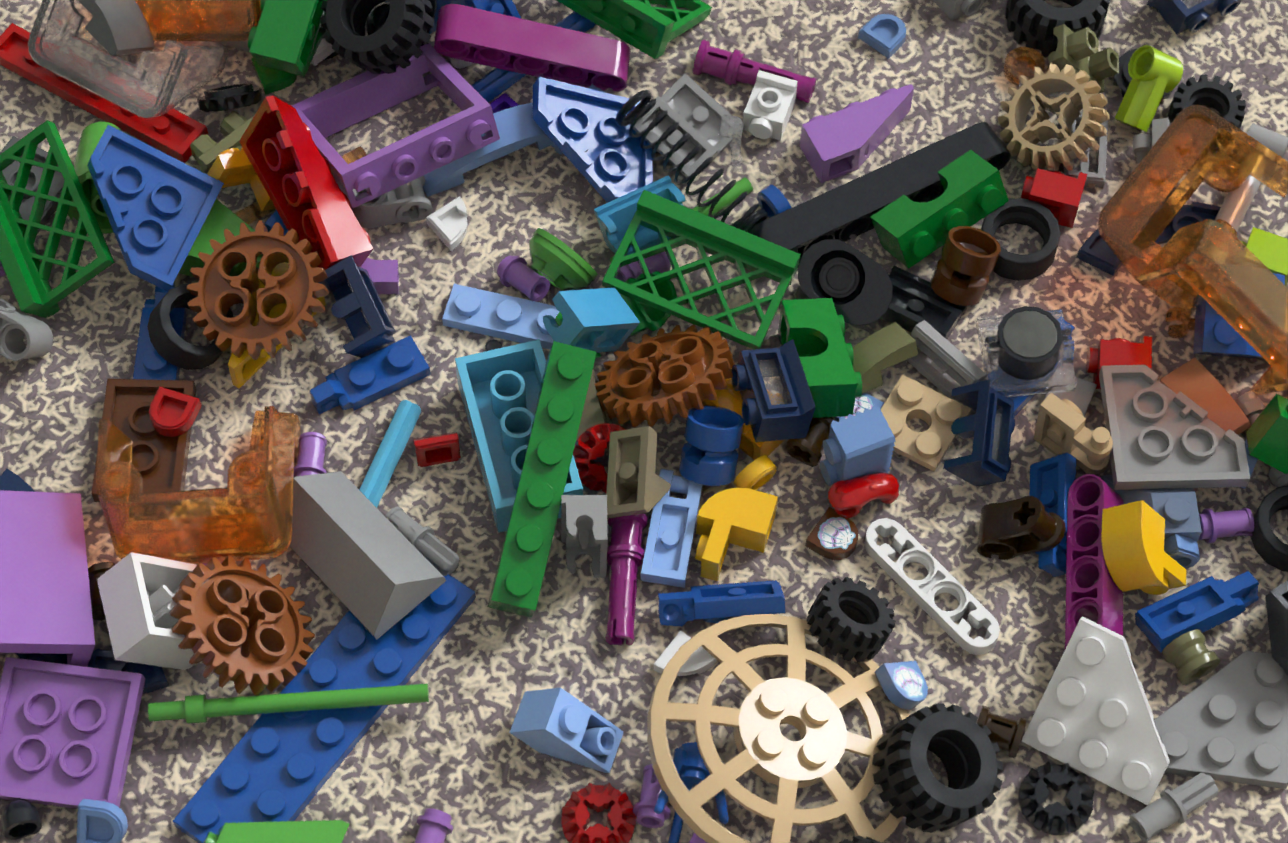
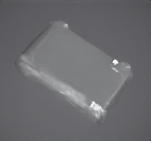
[28,0,231,118]

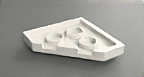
[1021,616,1170,806]

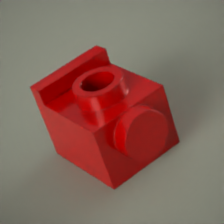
[1021,168,1087,228]
[1086,336,1152,389]

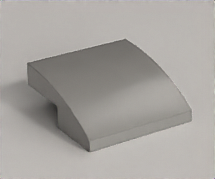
[630,73,744,178]

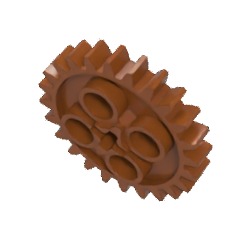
[187,220,329,360]
[595,324,735,427]
[170,555,315,695]

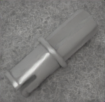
[385,506,460,576]
[1129,773,1219,842]

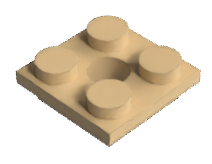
[880,374,971,472]

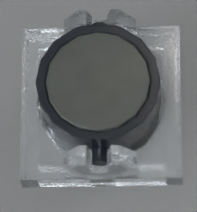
[976,306,1077,397]

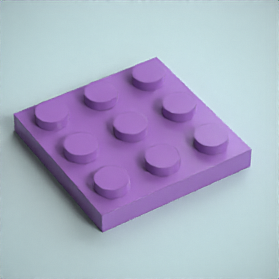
[0,657,145,809]

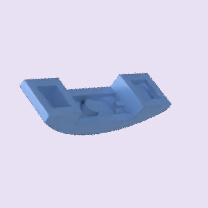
[423,102,554,197]

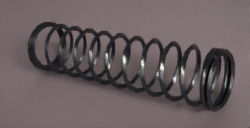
[615,90,768,233]

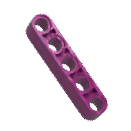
[434,4,631,92]
[1065,474,1124,649]

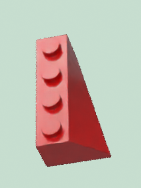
[239,95,373,270]

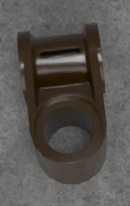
[977,496,1066,560]

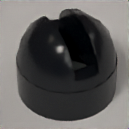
[1,799,42,840]

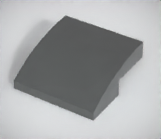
[78,0,156,56]

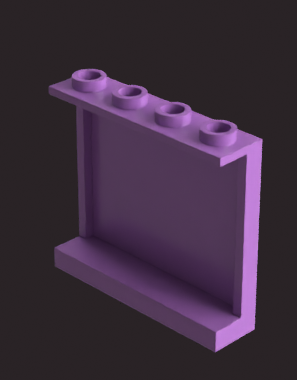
[0,490,95,667]

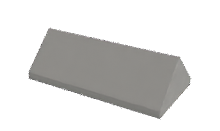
[273,471,446,640]

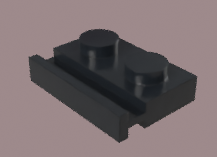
[881,265,967,339]

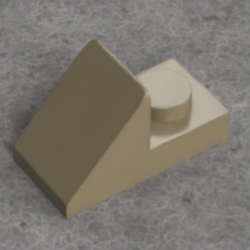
[606,426,671,518]

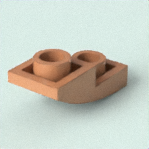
[1160,358,1251,435]

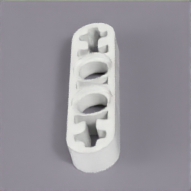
[864,518,1000,655]

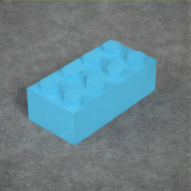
[455,339,583,533]

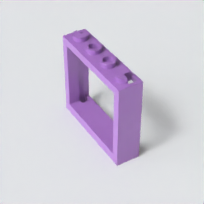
[292,43,500,209]

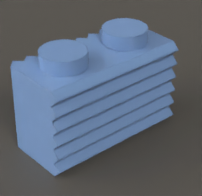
[820,405,896,486]

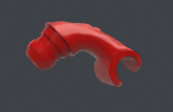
[828,473,899,518]

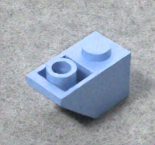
[509,688,624,773]

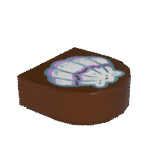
[805,507,858,560]

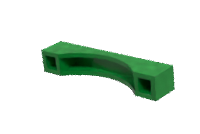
[487,341,597,617]

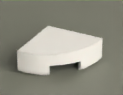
[426,196,468,251]
[653,631,717,676]

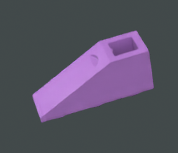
[800,84,914,183]

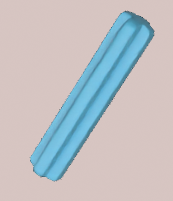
[359,400,421,508]

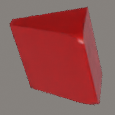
[413,432,461,467]

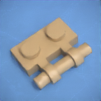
[1034,393,1113,476]

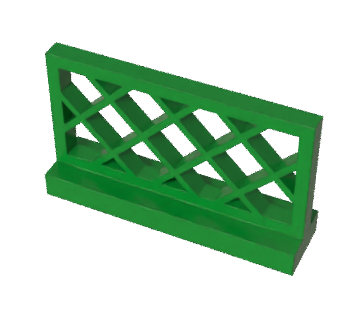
[556,0,712,60]
[0,120,115,318]
[602,190,801,350]

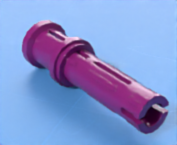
[693,40,817,104]
[605,513,647,646]

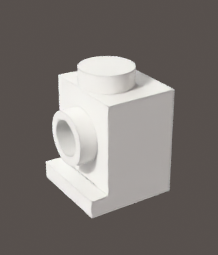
[743,70,798,141]

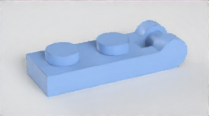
[641,468,703,588]

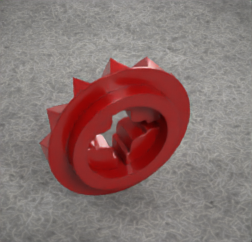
[573,423,627,493]
[561,783,636,843]

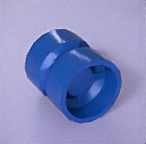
[679,406,744,486]

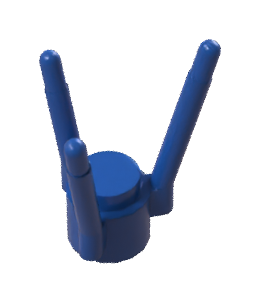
[654,742,729,843]

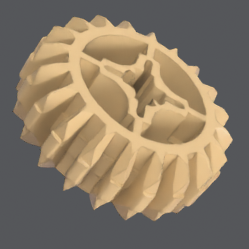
[997,63,1110,171]

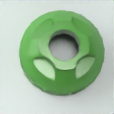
[529,228,598,291]

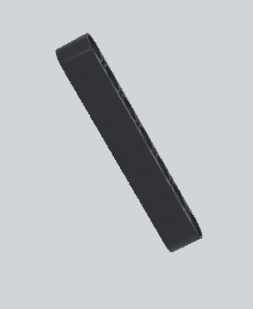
[749,122,1011,262]

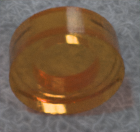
[1003,47,1045,87]

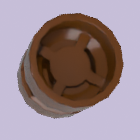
[931,226,1001,306]

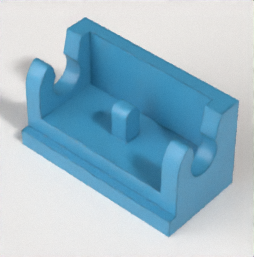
[594,176,686,256]
[543,287,640,353]

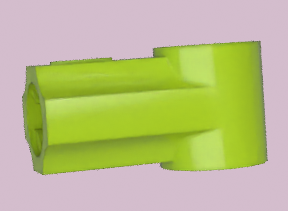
[1114,45,1183,132]

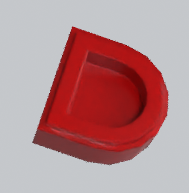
[149,386,202,437]

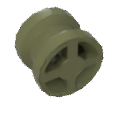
[1162,629,1221,685]

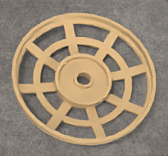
[647,614,910,843]

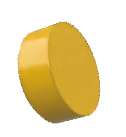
[733,455,777,490]

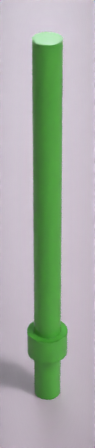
[148,684,429,724]

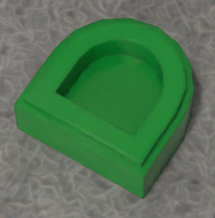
[251,58,297,95]

